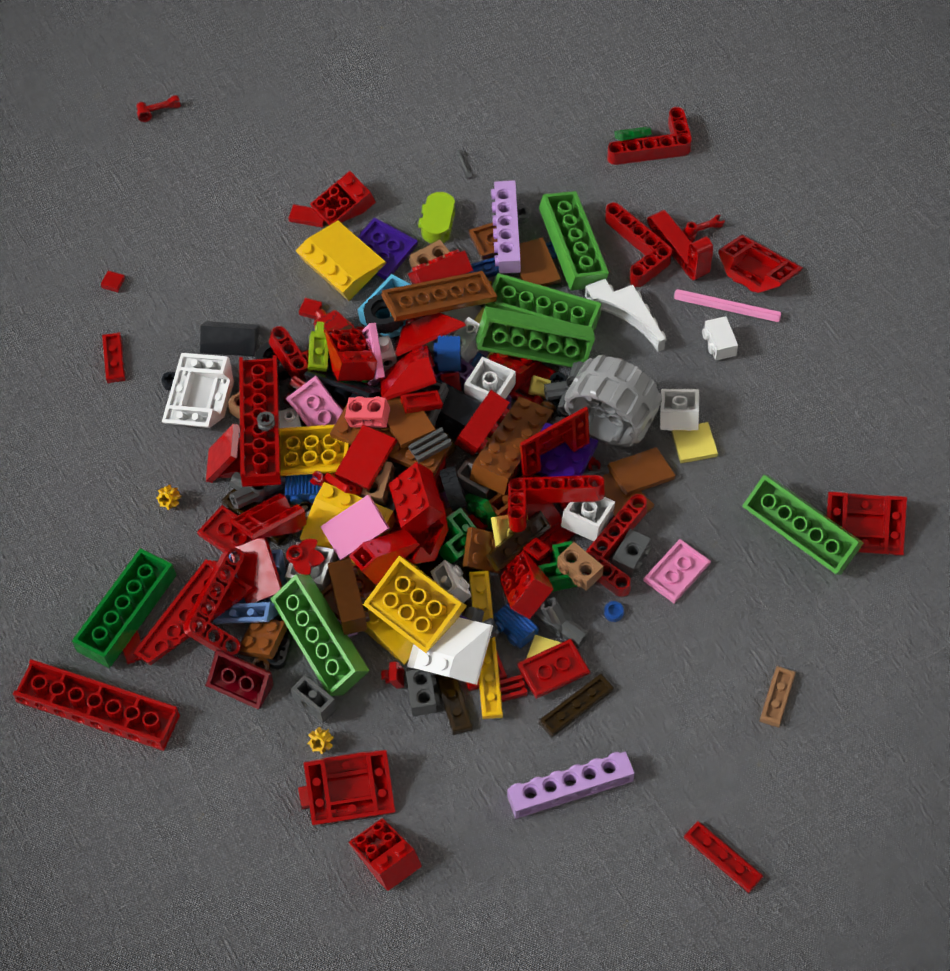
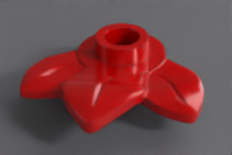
[286,539,325,575]

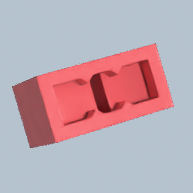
[345,396,390,428]

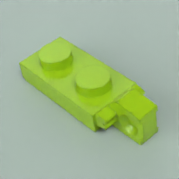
[308,321,328,372]

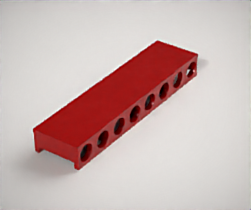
[239,355,281,487]
[13,659,180,751]

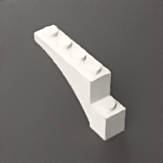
[585,279,667,352]

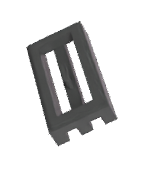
[408,427,452,463]

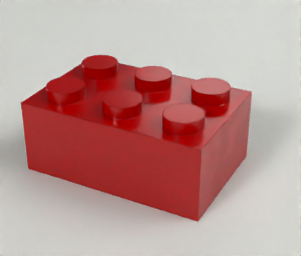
[408,249,473,284]
[454,390,510,456]
[389,462,445,536]

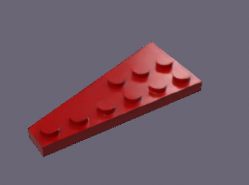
[133,559,254,666]

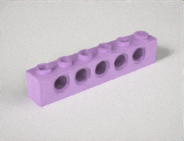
[491,180,521,274]
[507,751,634,819]

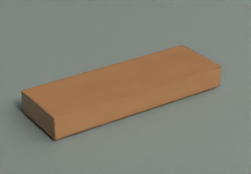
[759,666,796,728]

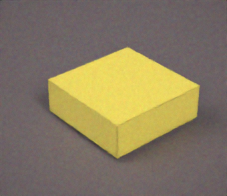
[528,375,551,399]

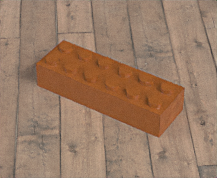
[470,396,553,495]

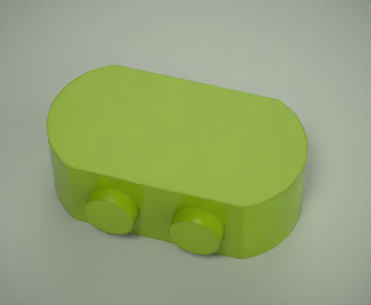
[418,192,455,244]

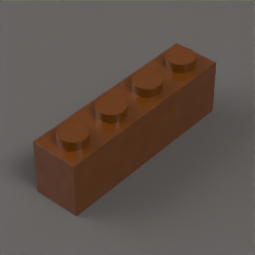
[327,558,370,635]

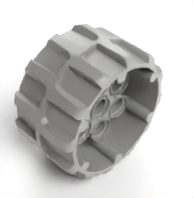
[564,355,662,447]

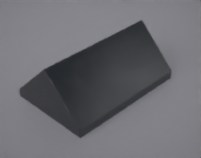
[200,321,260,357]

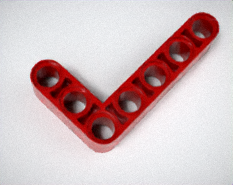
[607,107,692,165]
[605,202,672,287]
[647,210,713,281]
[269,326,364,378]
[508,475,605,532]
[585,494,647,597]
[183,548,244,655]

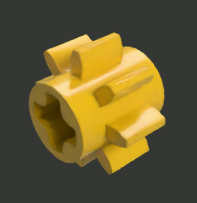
[156,485,182,510]
[307,727,334,754]

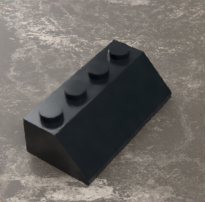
[304,370,381,412]
[435,378,481,440]

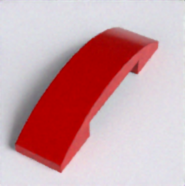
[523,516,576,561]

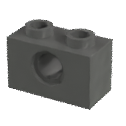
[611,529,652,578]
[291,675,336,723]

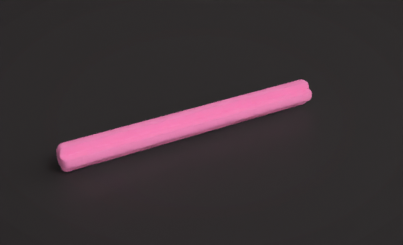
[674,289,781,322]

